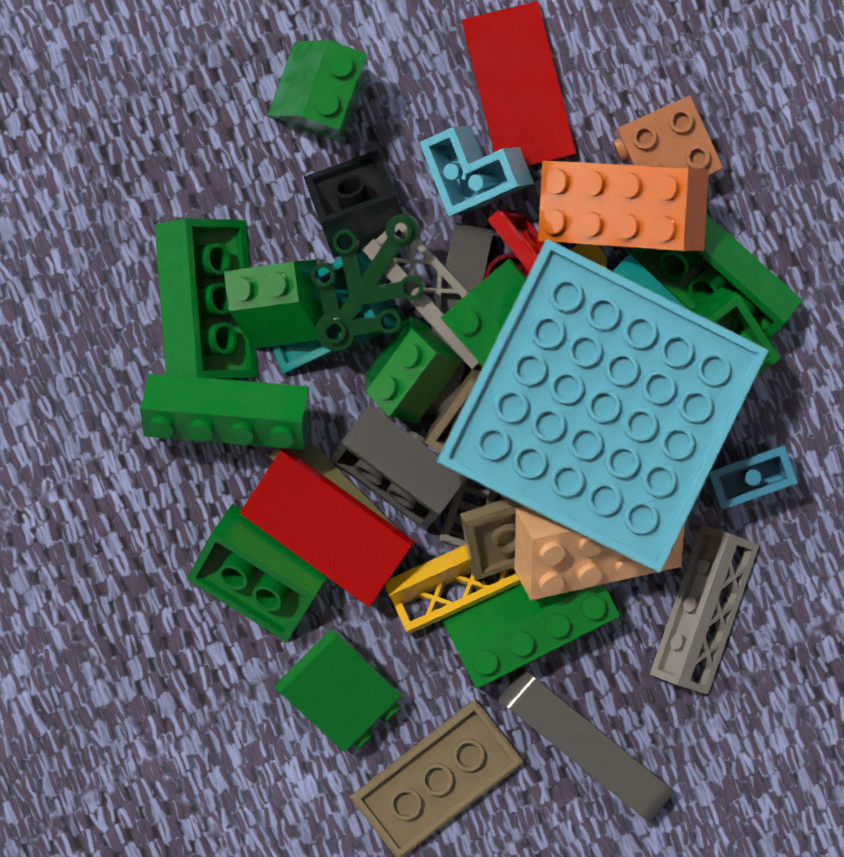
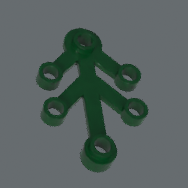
[311,214,426,351]

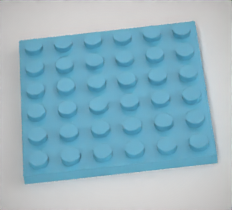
[436,239,768,573]

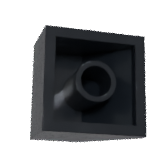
[304,150,402,258]

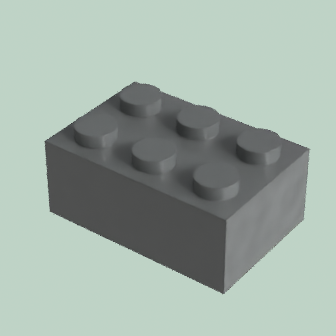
[330,405,467,530]

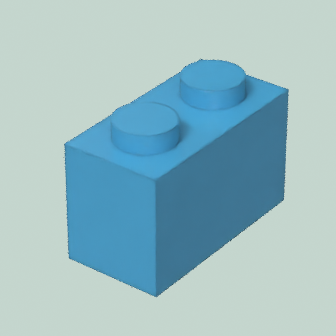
[706,445,798,510]

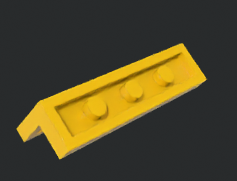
[385,544,521,635]

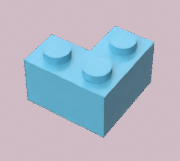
[419,126,534,217]

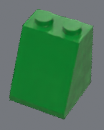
[267,40,368,143]
[274,626,401,752]

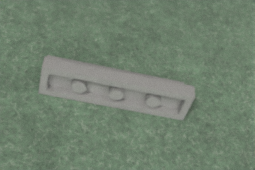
[362,223,479,369]
[650,524,759,695]

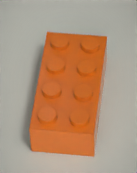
[538,161,709,251]

